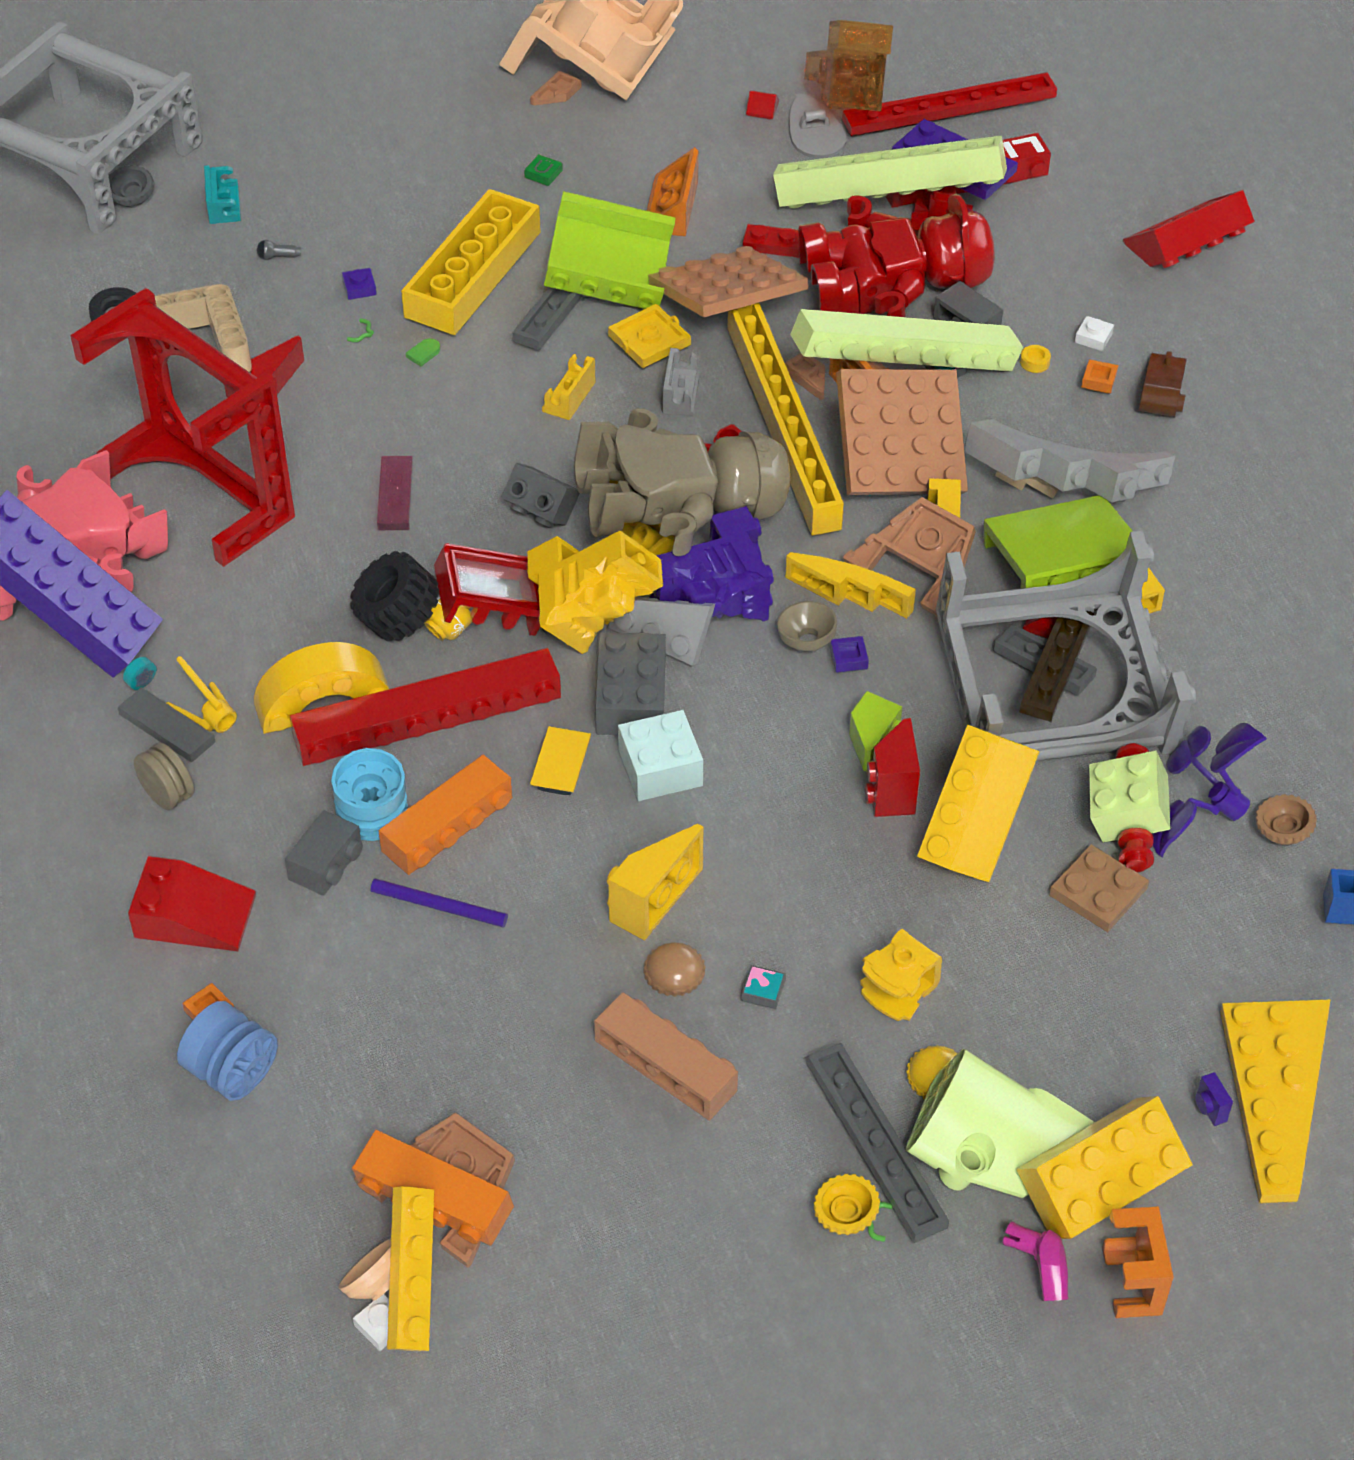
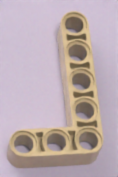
[155,284,252,372]

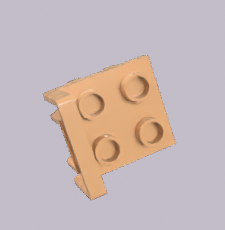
[499,0,683,101]

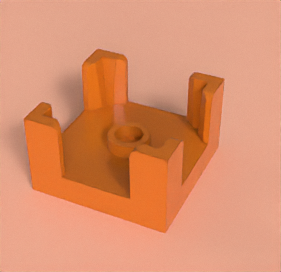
[1102,1206,1174,1318]

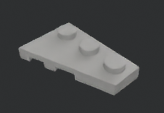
[608,597,715,666]

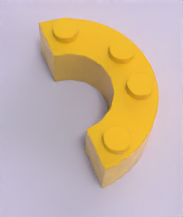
[254,642,390,734]

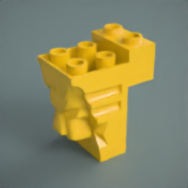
[527,531,663,654]

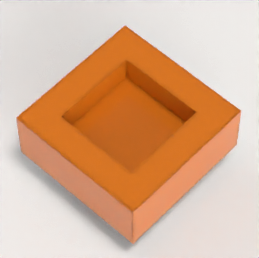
[1081,359,1119,394]
[182,983,234,1020]

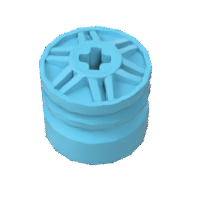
[331,748,408,841]

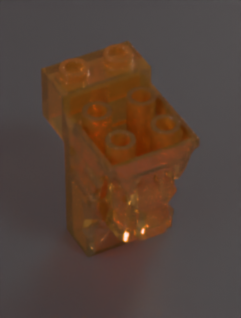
[804,20,893,111]

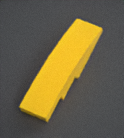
[785,552,916,619]

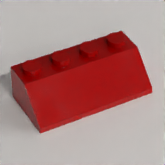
[1123,190,1255,268]

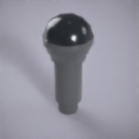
[256,240,301,260]

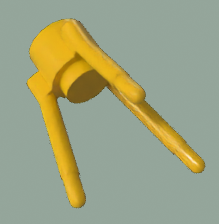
[166,656,237,733]

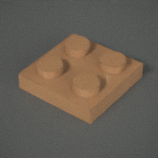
[1049,844,1149,933]

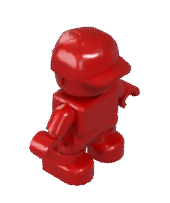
[798,194,995,317]

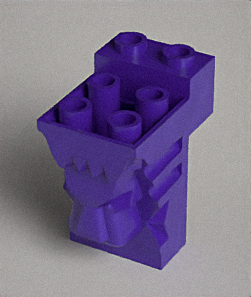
[649,506,774,622]

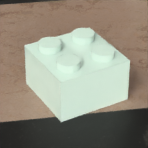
[618,710,703,801]

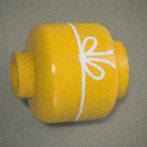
[424,596,472,641]

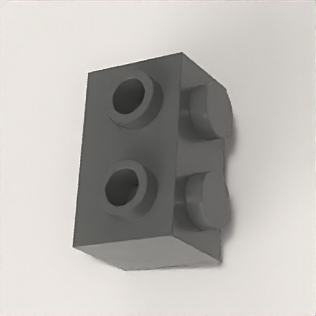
[501,463,580,527]

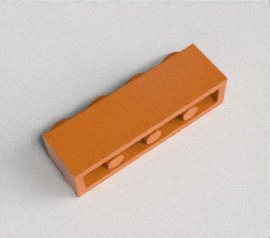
[378,754,512,875]
[352,1129,514,1246]

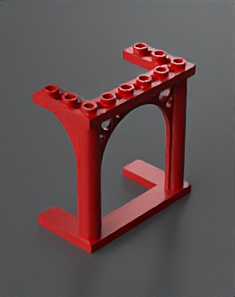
[70,288,295,567]

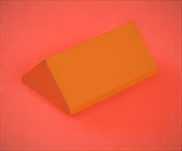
[647,147,699,236]

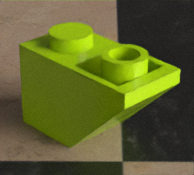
[849,691,903,772]

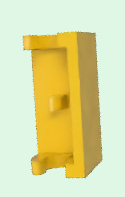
[542,354,596,421]

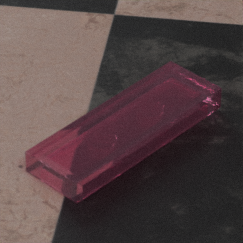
[377,456,413,531]

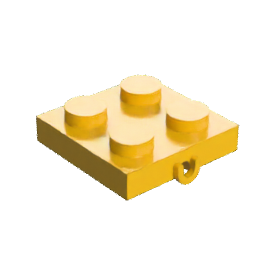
[608,304,691,368]

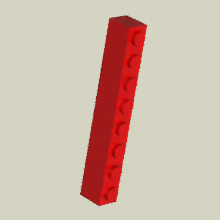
[290,648,561,766]

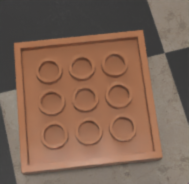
[648,246,808,317]
[836,369,968,495]

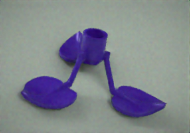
[1152,723,1267,858]

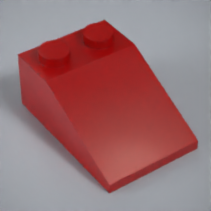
[128,856,256,952]

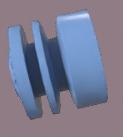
[177,1001,278,1101]

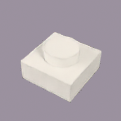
[1075,316,1114,351]
[353,1294,389,1351]

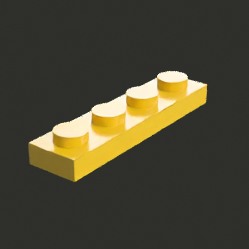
[387,1186,434,1351]

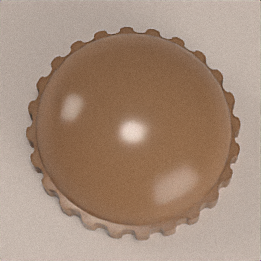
[1256,794,1317,845]
[643,942,706,997]

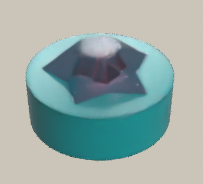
[123,657,157,690]

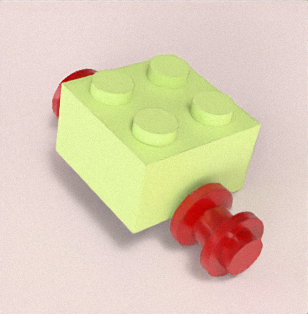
[1089,743,1170,873]

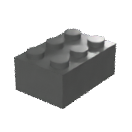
[596,633,666,735]

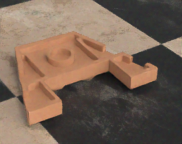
[843,497,976,616]
[354,1113,515,1268]

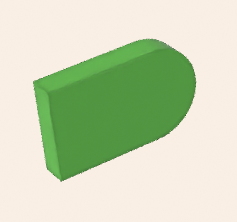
[406,338,440,367]

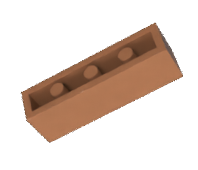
[594,992,738,1121]

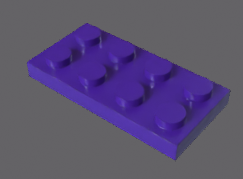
[892,119,1018,200]

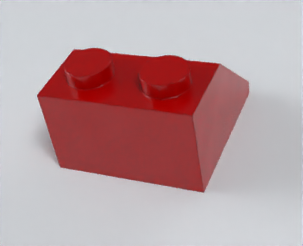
[865,718,920,817]

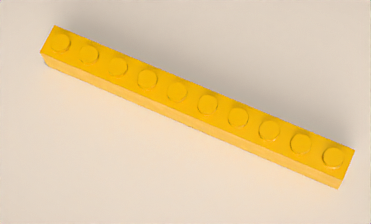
[727,303,844,536]

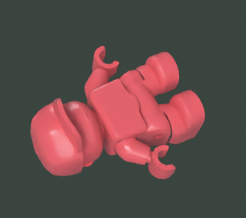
[0,450,168,621]

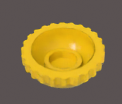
[907,1045,958,1100]
[814,1174,880,1235]

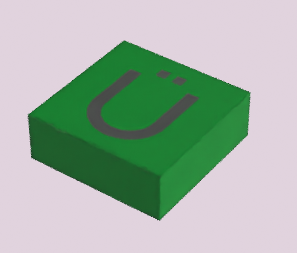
[524,154,563,186]

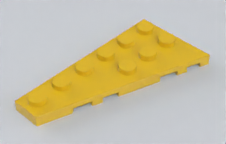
[1220,999,1331,1203]

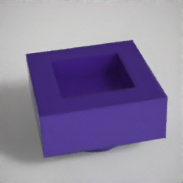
[342,268,377,300]
[830,636,869,672]
[1195,1072,1233,1126]

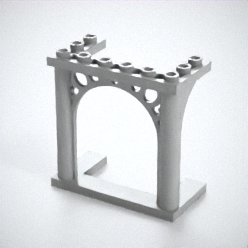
[0,21,202,235]
[936,531,1196,760]

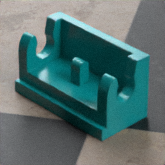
[204,165,241,224]

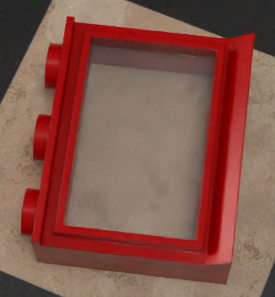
[434,543,540,636]

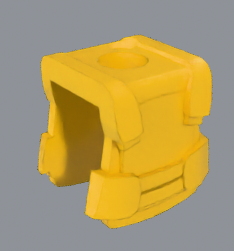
[860,929,942,1021]

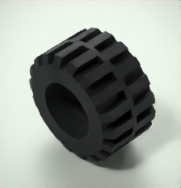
[350,551,439,641]

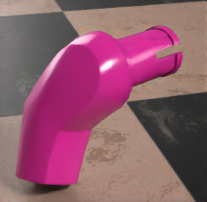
[1003,1222,1068,1301]

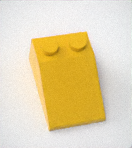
[607,823,704,941]

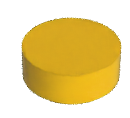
[1020,345,1051,373]

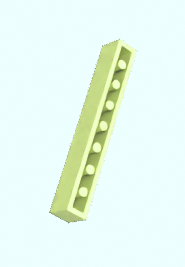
[773,135,1007,208]
[790,309,1023,371]

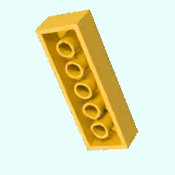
[401,189,541,335]

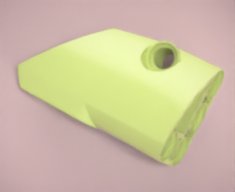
[906,1049,1095,1198]

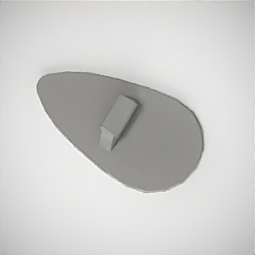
[789,94,847,158]

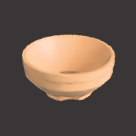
[339,1238,391,1301]

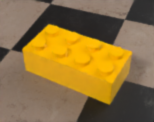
[1016,1096,1193,1239]

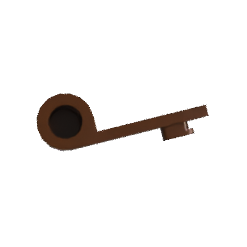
[1139,351,1187,418]

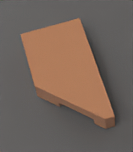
[530,71,582,106]
[785,353,825,400]

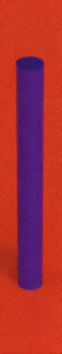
[370,878,508,928]

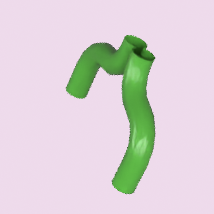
[347,318,374,343]
[868,1202,892,1242]

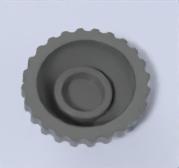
[108,165,154,206]

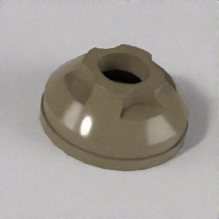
[777,601,837,652]

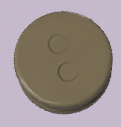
[134,742,194,810]

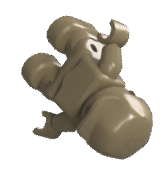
[574,408,791,556]

